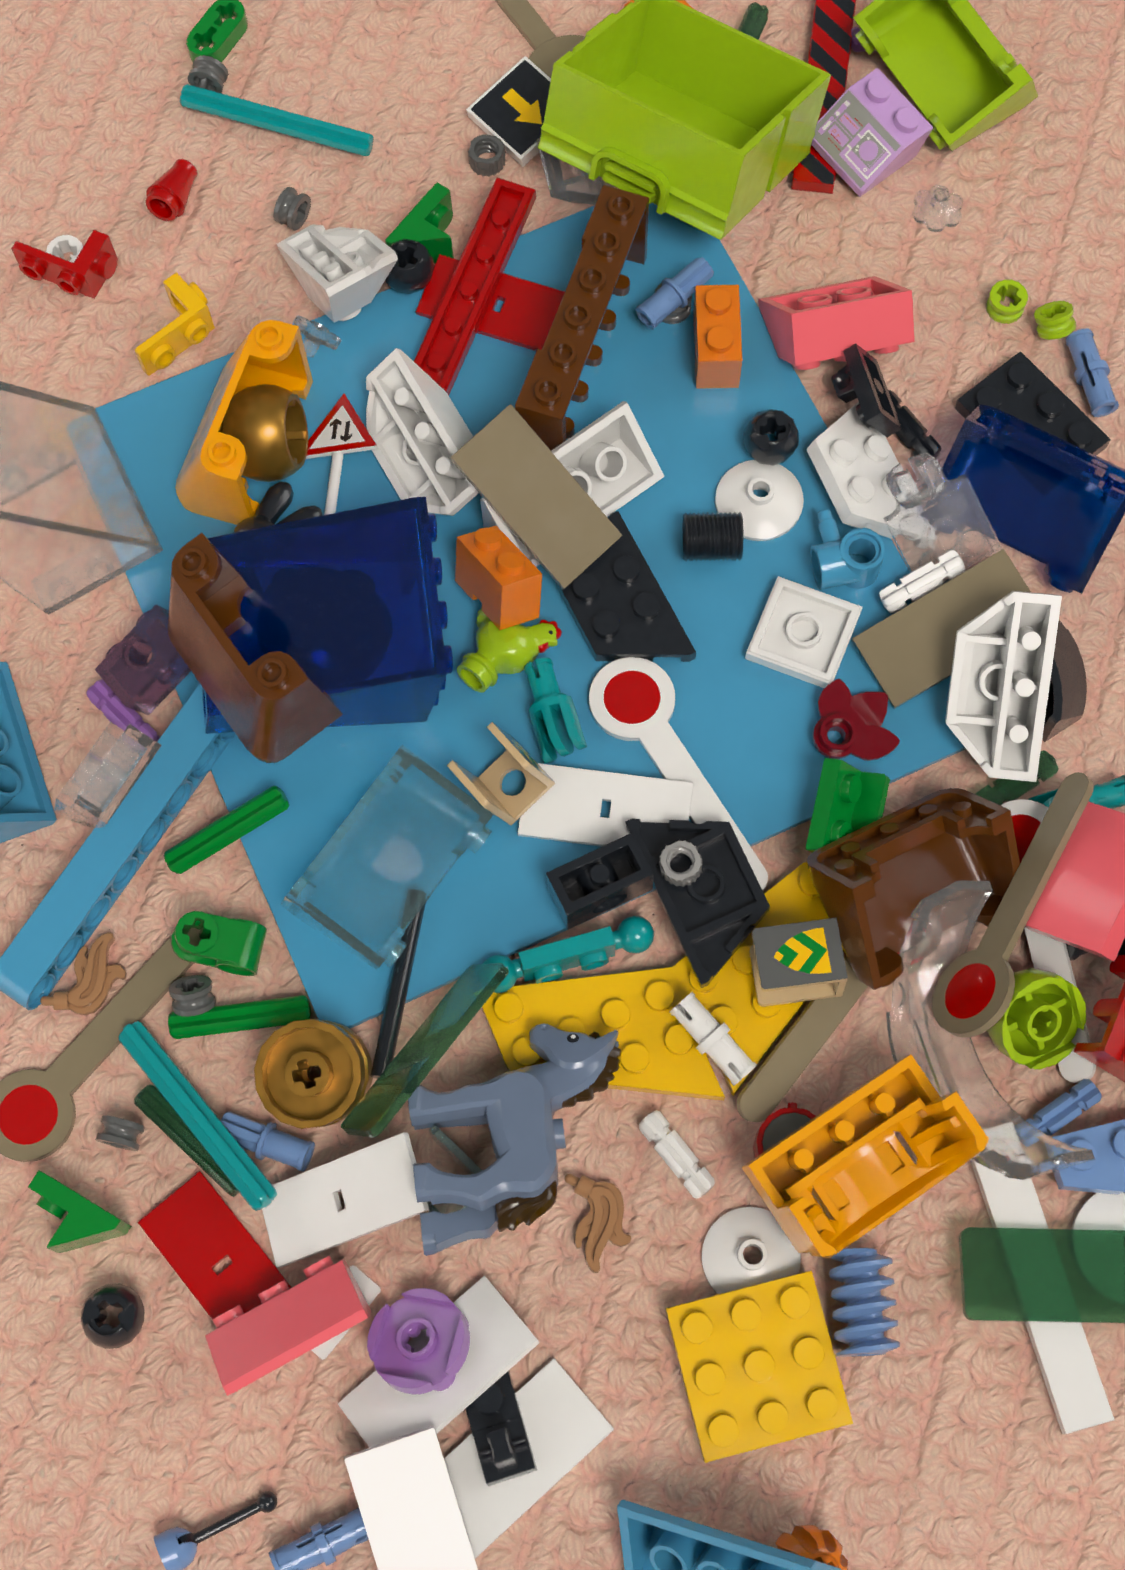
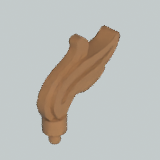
[40,933,127,1016]
[564,1174,631,1273]

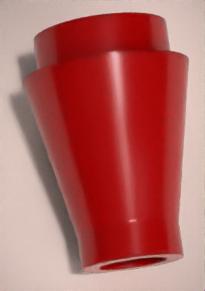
[146,159,197,221]

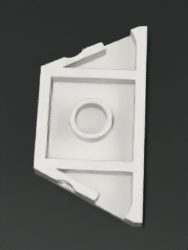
[806,402,937,548]

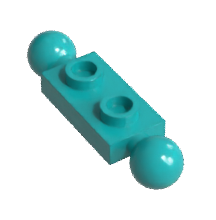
[480,916,654,993]

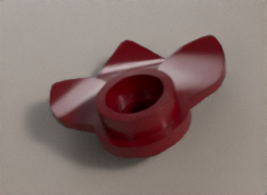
[813,679,900,761]

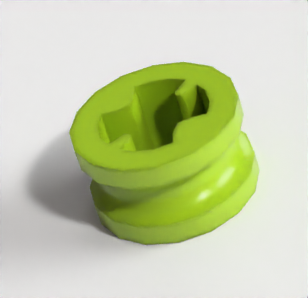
[986,280,1028,324]
[1034,301,1076,340]

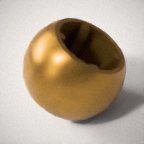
[218,384,308,482]

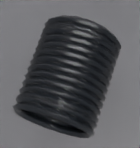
[683,512,744,561]

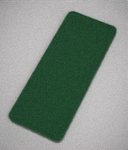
[341,963,509,1138]
[959,1227,1125,1324]

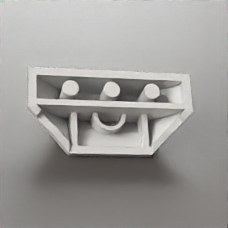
[276,224,398,323]
[366,348,479,516]
[945,591,1062,782]

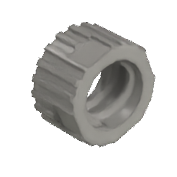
[659,840,702,887]

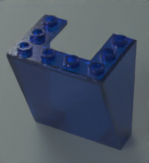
[202,497,453,734]

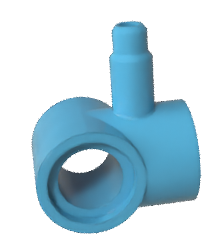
[810,509,886,590]

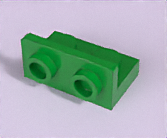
[805,758,890,853]

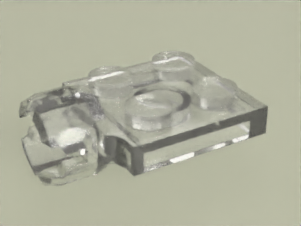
[883,453,1003,581]

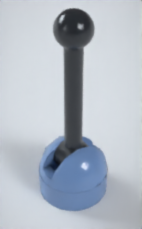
[154,1491,278,1570]

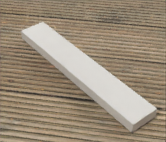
[970,1124,1115,1435]

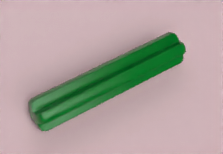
[163,786,289,874]
[168,995,311,1039]

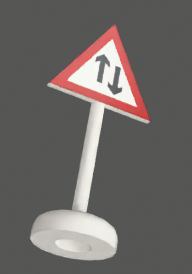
[294,394,379,566]

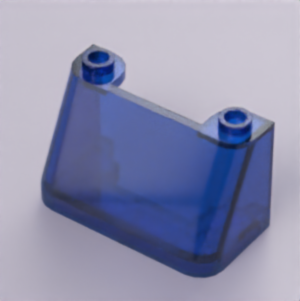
[919,405,1125,594]

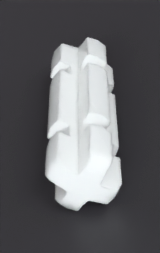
[879,550,965,613]
[639,1110,715,1199]

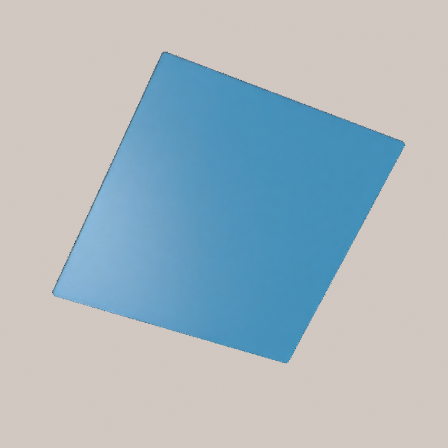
[63,202,966,1029]

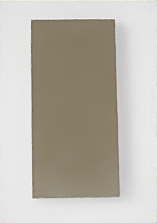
[449,404,622,589]
[852,549,1031,709]

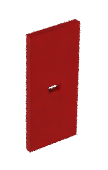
[416,255,565,351]
[137,1171,292,1320]

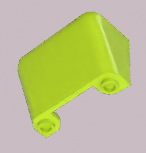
[854,0,1038,151]

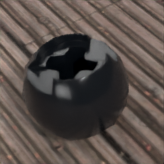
[385,239,434,294]
[743,409,799,466]
[81,1283,144,1349]

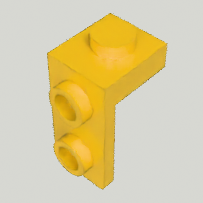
[135,272,215,376]

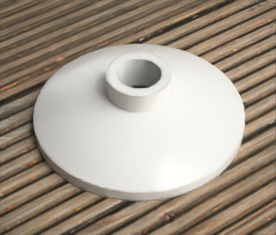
[715,460,804,541]
[702,1207,801,1294]

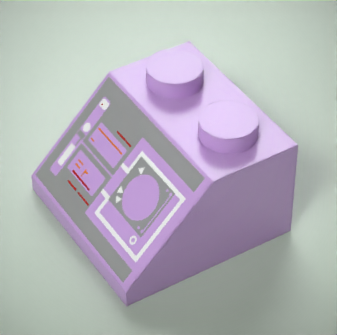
[811,68,934,197]

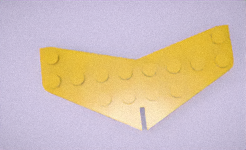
[478,861,844,1101]

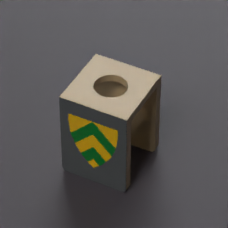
[447,722,555,825]
[749,918,848,1007]

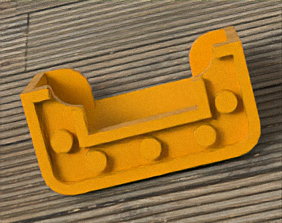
[175,320,313,525]

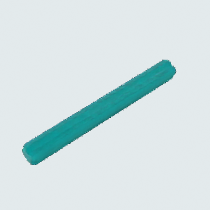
[180,84,374,156]
[118,1021,277,1211]

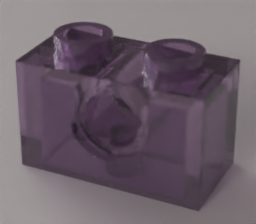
[95,604,191,715]

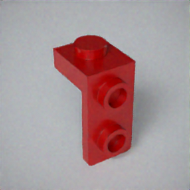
[11,230,118,299]

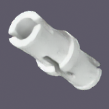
[669,991,757,1086]

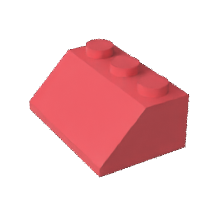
[758,276,915,370]
[205,1255,372,1396]

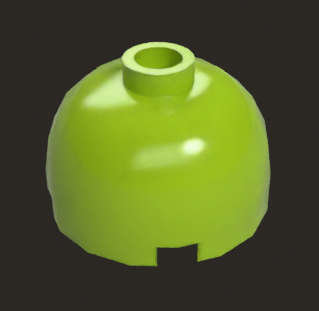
[987,968,1086,1070]

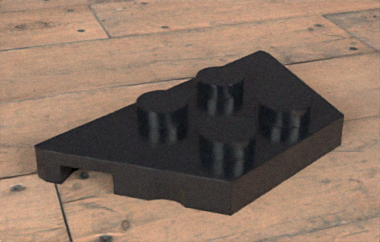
[556,511,696,662]
[625,819,770,988]

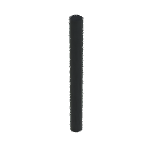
[370,891,427,1080]

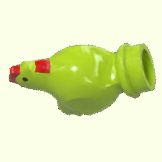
[457,608,562,693]

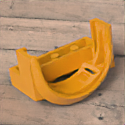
[741,1054,989,1259]

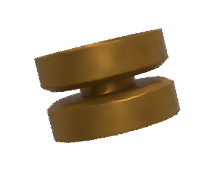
[254,1019,373,1129]

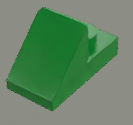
[385,182,454,263]
[28,1170,131,1253]

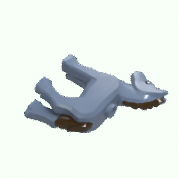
[407,1023,621,1256]

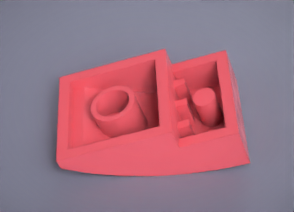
[1025,802,1125,962]

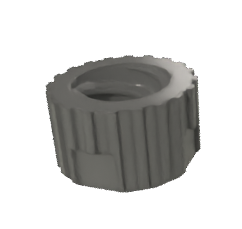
[468,134,505,177]

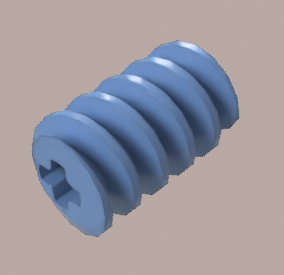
[829,1248,900,1357]

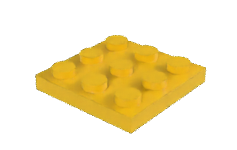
[665,1271,853,1463]

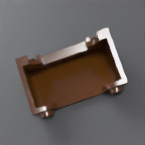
[168,532,343,763]
[807,788,1020,990]

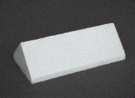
[480,401,665,567]

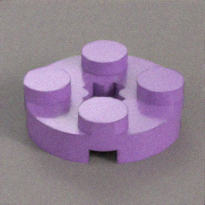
[367,1288,470,1394]

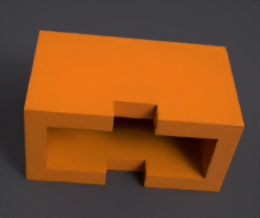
[693,285,742,389]
[455,525,542,630]

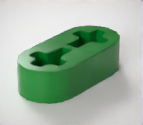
[186,0,248,62]

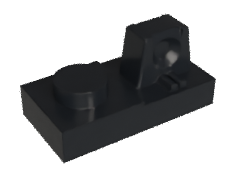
[831,343,902,438]
[466,1371,537,1486]

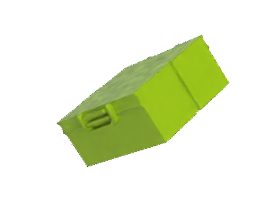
[538,0,831,240]

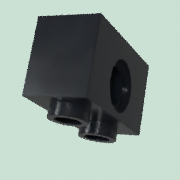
[546,832,654,930]

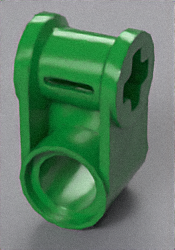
[171,911,267,976]

